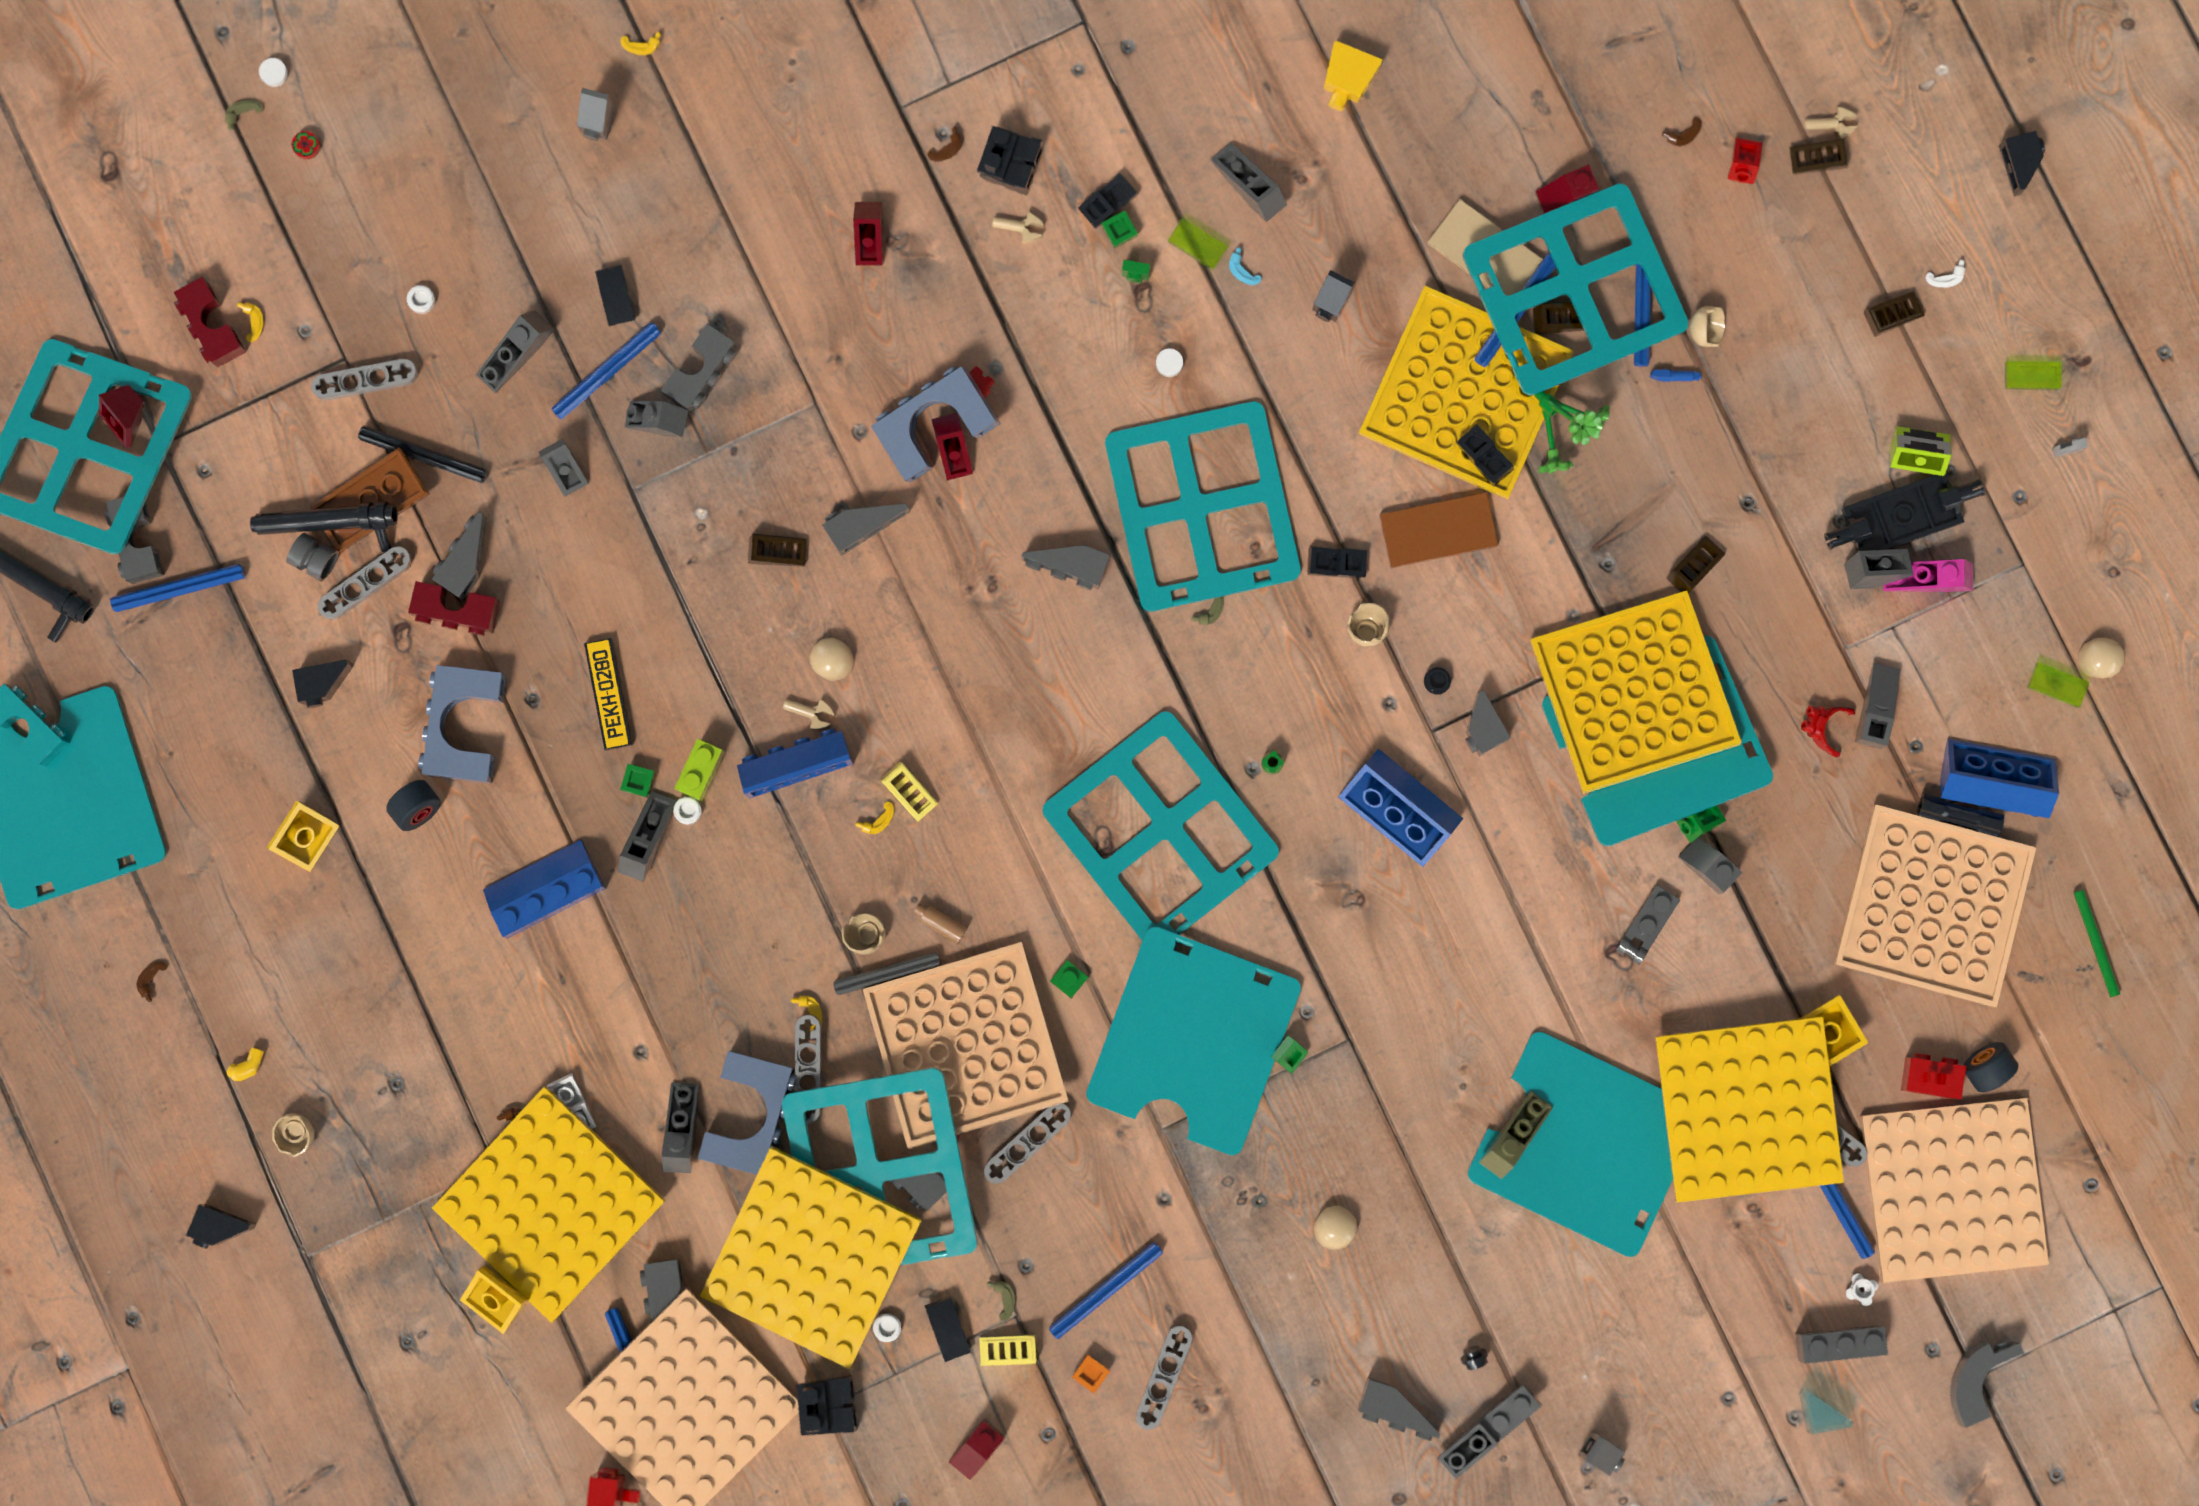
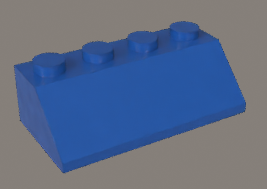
[737,728,853,799]
[1940,739,2059,819]
[1338,748,1464,867]
[483,840,606,939]

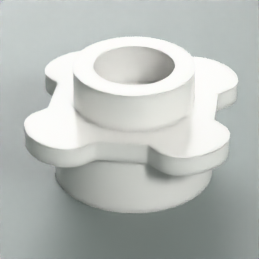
[1846,1273,1878,1306]

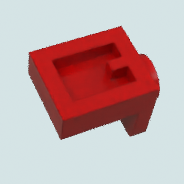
[1728,138,1762,184]

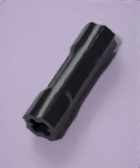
[1917,793,2005,837]

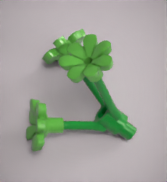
[1534,391,1610,474]

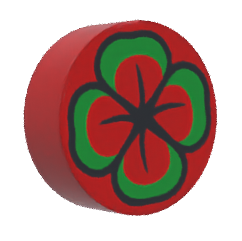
[291,131,320,160]

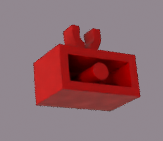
[1901,1053,1966,1099]
[586,1467,641,1506]

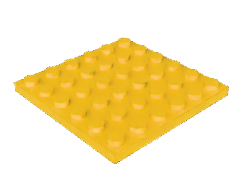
[1358,285,1574,500]
[1530,591,1742,794]
[1655,1016,1844,1203]
[432,1086,666,1323]
[700,1146,922,1369]

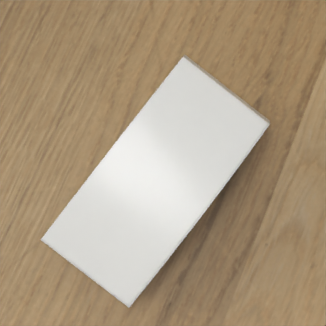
[547,1073,596,1129]

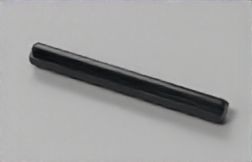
[358,426,488,483]

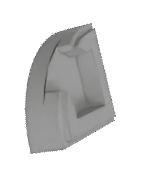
[2052,437,2088,458]

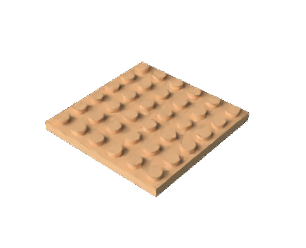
[1834,805,2036,1008]
[863,942,1068,1149]
[1860,1098,2049,1283]
[565,1288,799,1506]

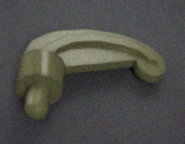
[225,100,263,131]
[1191,596,1224,625]
[987,1280,1015,1321]

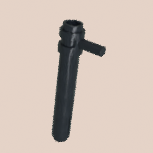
[250,501,398,553]
[0,547,95,643]

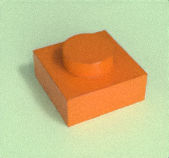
[1071,1354,1110,1394]

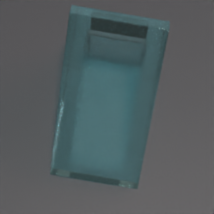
[1799,1388,1854,1434]

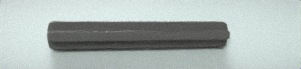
[833,952,941,995]

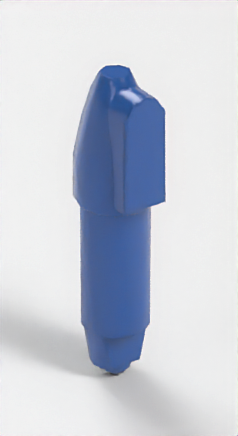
[1650,369,1702,382]

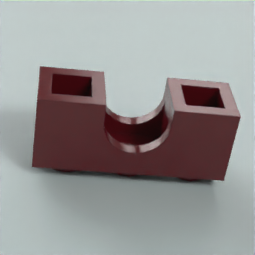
[173,277,246,368]
[408,581,500,636]

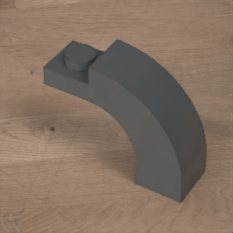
[1950,1339,2024,1428]

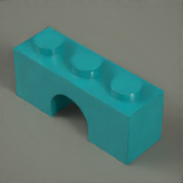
[0,684,69,767]

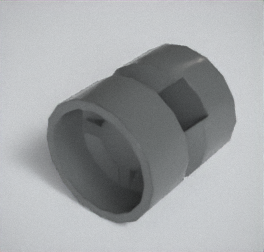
[286,532,339,582]

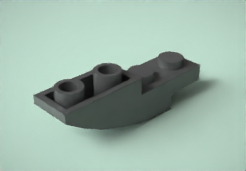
[1438,1383,1542,1479]

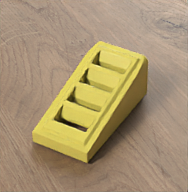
[880,762,938,822]
[979,1334,1037,1366]

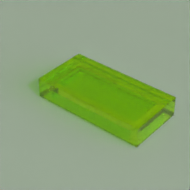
[1168,218,1228,271]
[2005,361,2062,390]
[2027,662,2090,708]

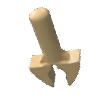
[1804,107,1857,139]
[992,212,1044,243]
[783,699,835,730]

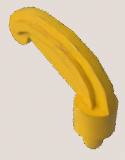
[620,32,661,56]
[237,302,263,342]
[855,802,894,835]
[791,995,822,1032]

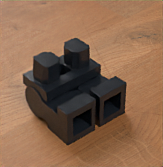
[977,126,1044,196]
[796,1376,857,1436]

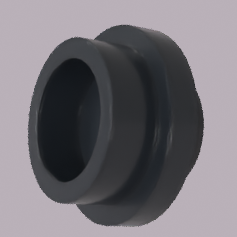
[1423,667,1451,695]
[1460,1346,1488,1370]

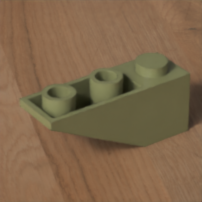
[1479,1091,1553,1179]

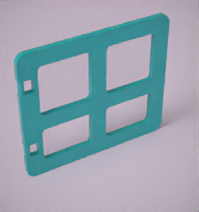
[1462,184,1689,396]
[0,339,192,554]
[1105,401,1301,612]
[1042,712,1279,940]
[782,1068,978,1265]

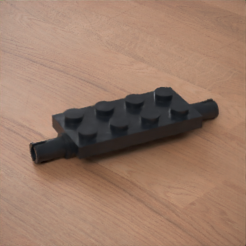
[1824,473,1985,552]

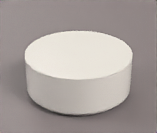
[259,58,288,87]
[407,285,435,314]
[1156,349,1183,377]
[673,797,702,825]
[873,1314,901,1342]

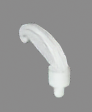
[1926,259,1966,288]

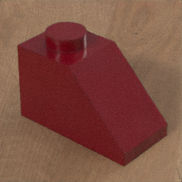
[1535,165,1599,214]
[853,202,883,266]
[99,384,144,449]
[931,412,973,481]
[949,1418,1006,1480]

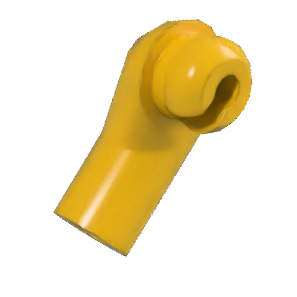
[227,1047,265,1081]

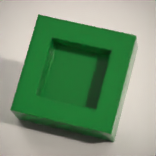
[1101,211,1138,249]
[1122,260,1150,283]
[620,764,655,798]
[1050,960,1089,999]
[1271,1036,1309,1074]

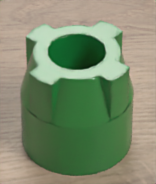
[1261,751,1284,775]

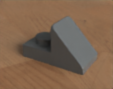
[539,439,588,497]

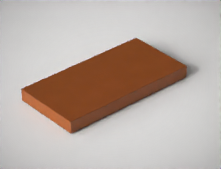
[310,448,430,553]
[1379,492,1498,568]

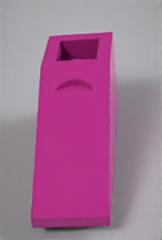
[1883,559,1973,592]

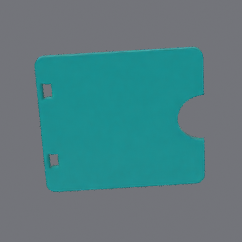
[1542,636,1773,847]
[0,686,166,910]
[1086,927,1301,1155]
[1467,1032,1673,1257]

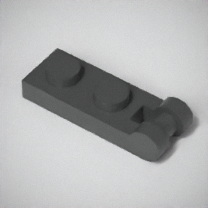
[1616,885,1680,965]

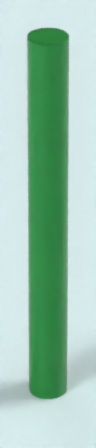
[2073,890,2121,998]

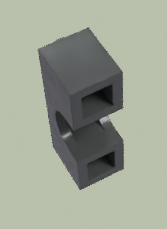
[661,324,737,413]
[105,497,164,584]
[1795,1325,1888,1364]

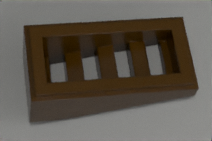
[1790,138,1848,174]
[1864,291,1925,337]
[1533,303,1584,334]
[748,534,807,567]
[1667,536,1725,594]

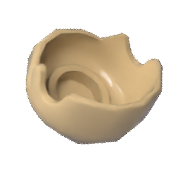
[1690,306,1725,347]
[1347,603,1389,647]
[809,637,854,681]
[2078,637,2124,679]
[841,913,886,955]
[272,1113,315,1157]
[1313,1205,1358,1250]

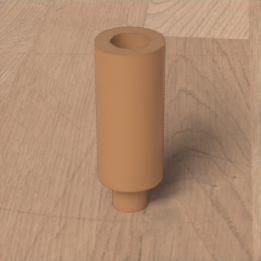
[913,904,967,945]

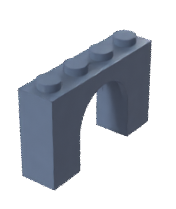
[871,366,1001,483]
[419,665,506,784]
[698,1051,796,1175]

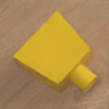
[1324,40,1383,111]

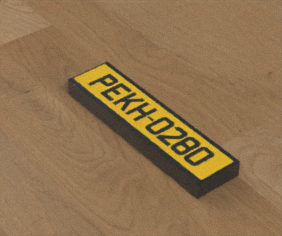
[584,638,633,751]

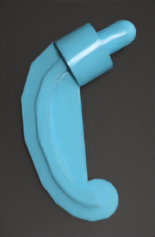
[1229,247,1261,285]

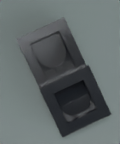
[1078,173,1139,229]
[595,264,635,326]
[1456,424,1514,487]
[1307,547,1367,578]
[925,1296,971,1362]

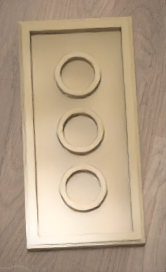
[1427,199,1543,296]

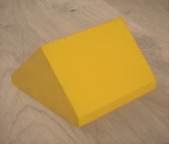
[266,800,340,872]
[1800,995,1869,1066]
[460,1266,529,1334]

